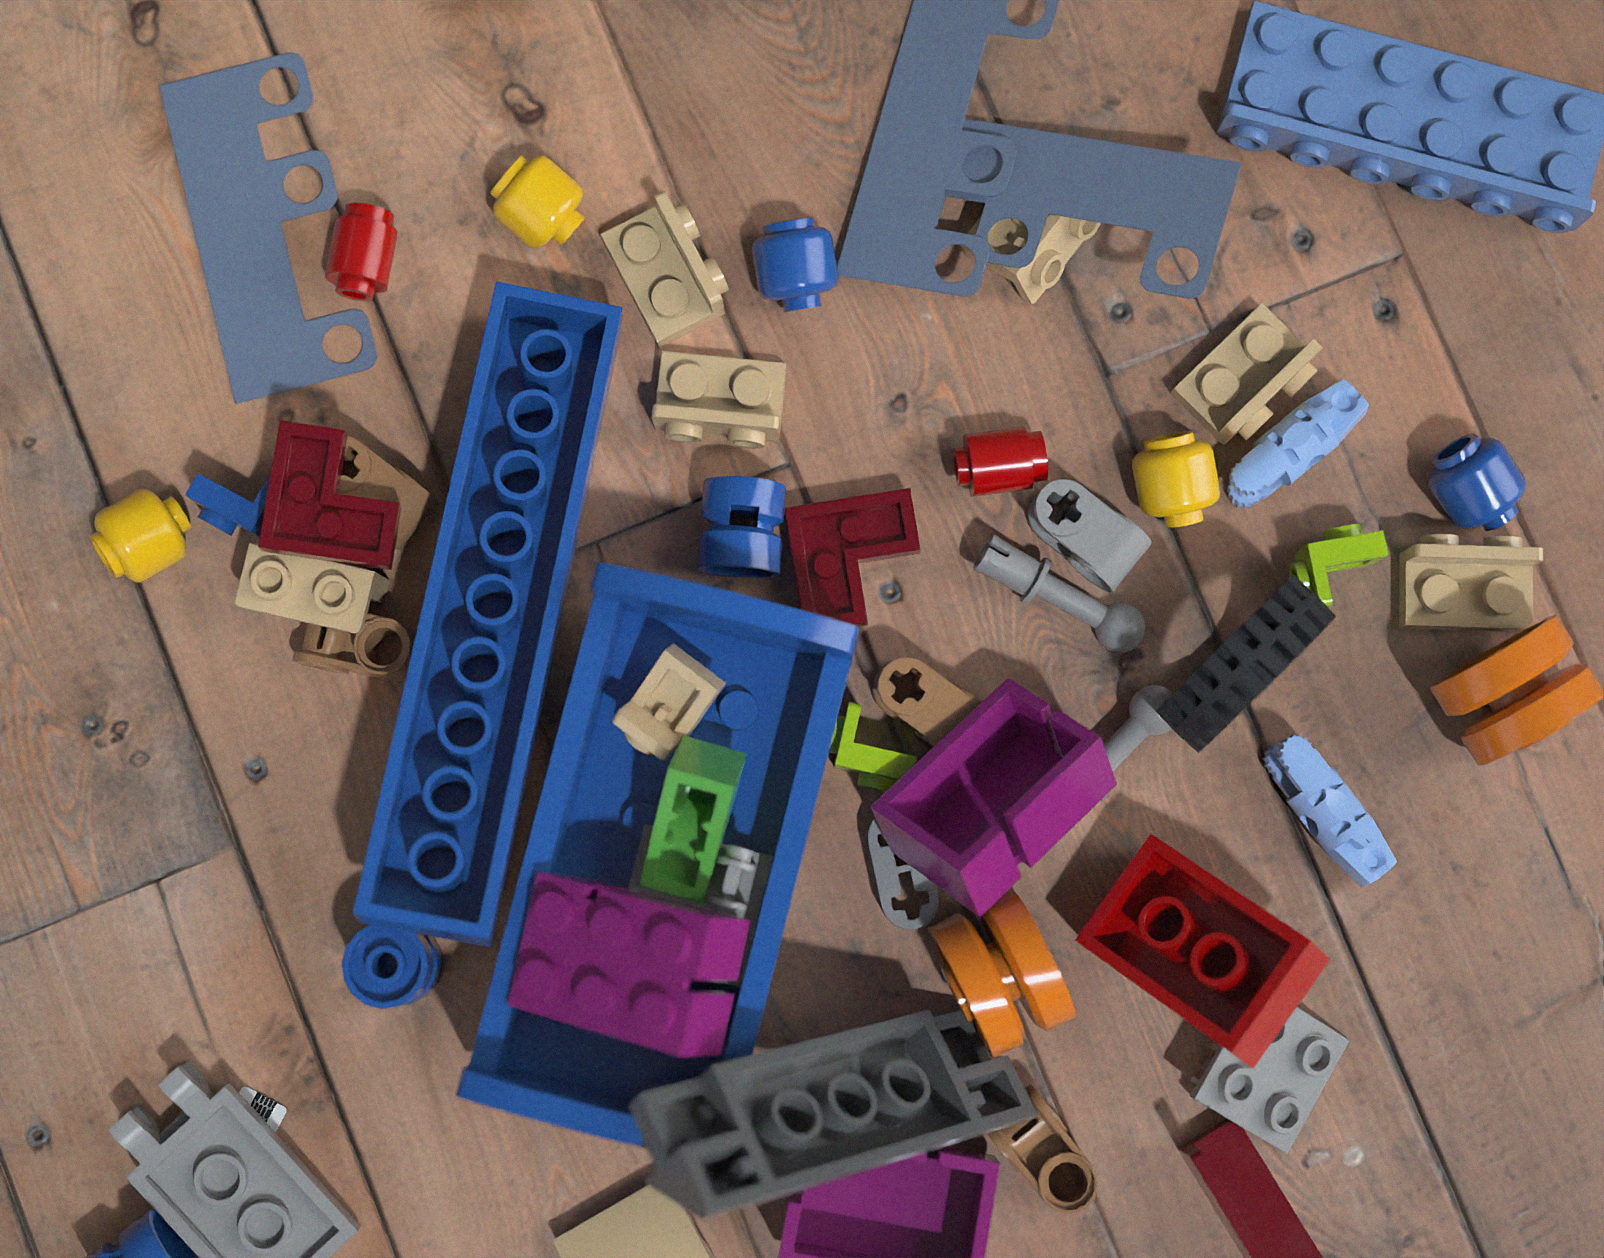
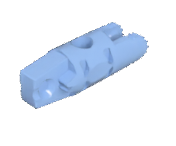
[1227,379,1369,509]
[1263,734,1397,887]

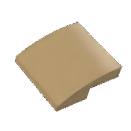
[552,1185,714,1258]

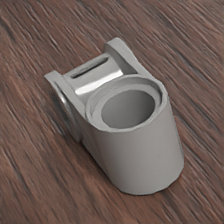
[1027,479,1152,593]

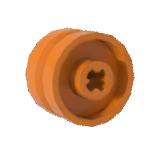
[1430,614,1604,766]
[928,887,1077,1058]

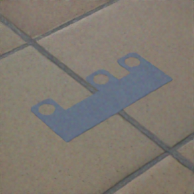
[837,0,1059,297]
[159,52,377,404]
[934,119,1242,299]

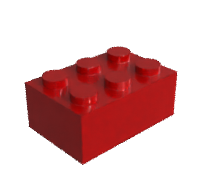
[1075,834,1330,1069]

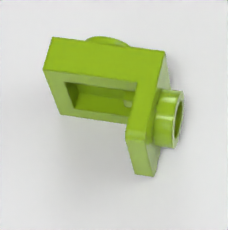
[1289,524,1389,607]
[829,702,917,792]

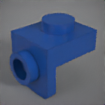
[185,473,271,538]

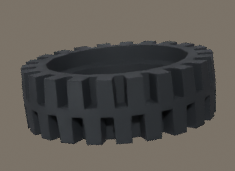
[1156,575,1336,753]

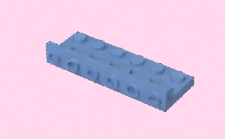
[1216,1,1604,233]

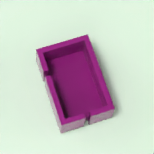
[870,678,1117,917]
[507,872,750,1057]
[778,1146,1000,1258]

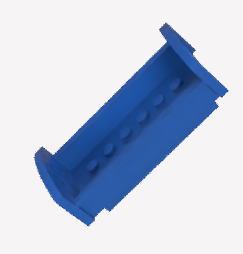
[455,562,859,1149]

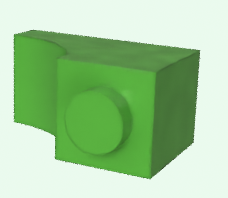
[639,735,747,904]

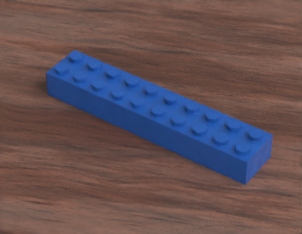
[353,281,622,948]

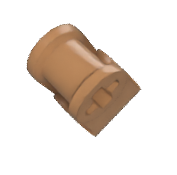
[338,436,439,551]
[292,613,416,681]
[872,657,982,750]
[987,1084,1098,1214]

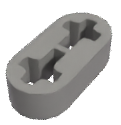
[868,818,939,929]

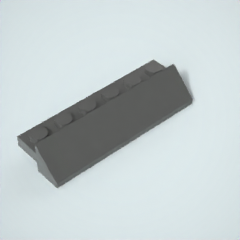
[629,1010,1038,1220]

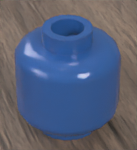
[752,217,839,312]
[1428,433,1526,531]

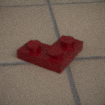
[258,420,402,570]
[785,488,921,627]

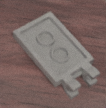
[108,1060,361,1258]

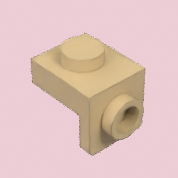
[612,643,726,760]

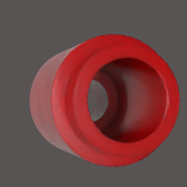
[325,203,398,301]
[953,426,1048,497]

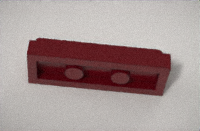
[1177,1118,1323,1258]

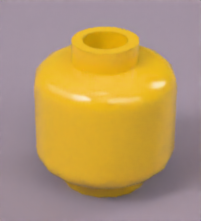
[490,155,585,249]
[1132,431,1221,528]
[89,488,191,583]

